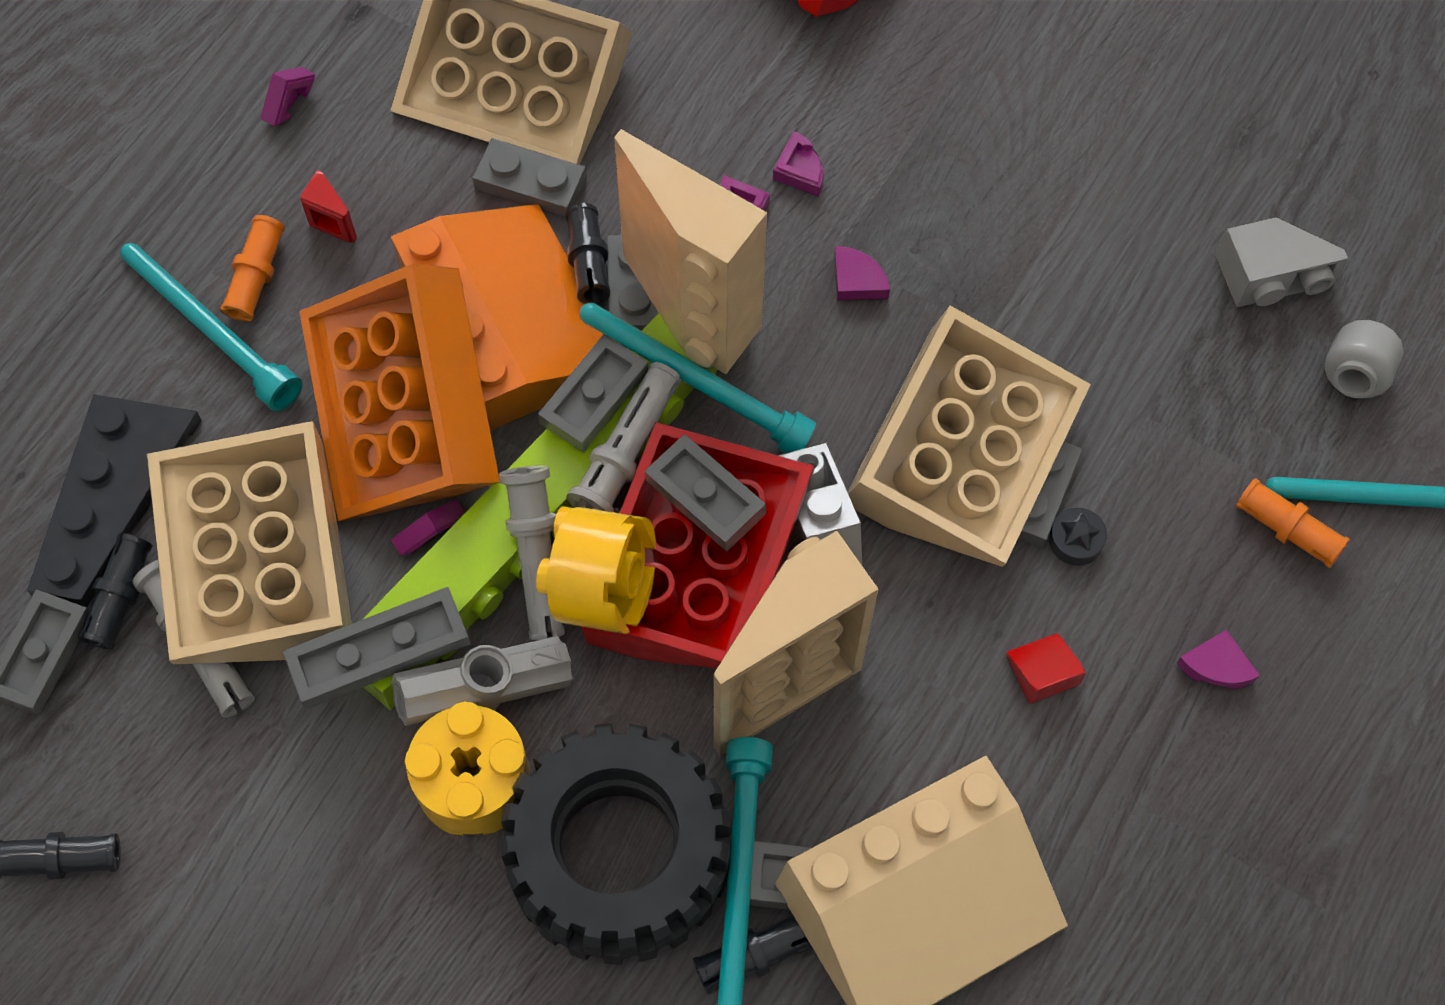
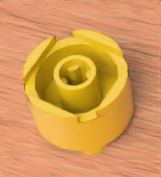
[536,507,656,634]
[405,701,530,836]

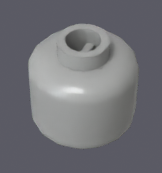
[1324,320,1404,398]

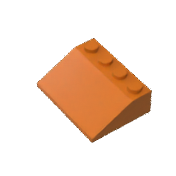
[391,204,613,431]
[299,264,500,521]

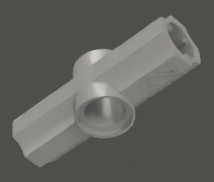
[391,636,573,726]

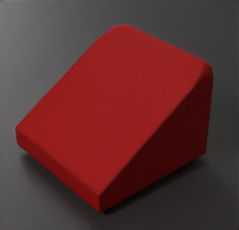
[300,170,357,243]
[1006,633,1086,704]

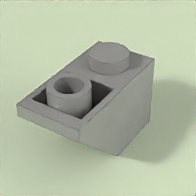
[1215,217,1348,307]
[779,443,862,565]

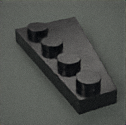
[27,394,202,608]

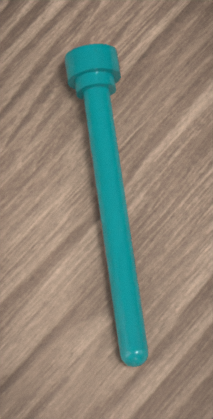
[120,243,303,412]
[580,303,816,454]
[1265,477,1445,508]
[717,737,773,1005]

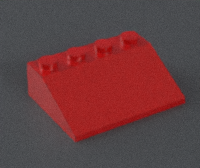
[581,422,814,669]

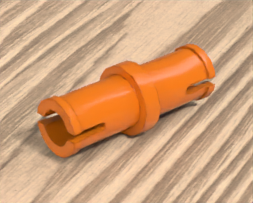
[220,215,285,322]
[1235,478,1350,569]

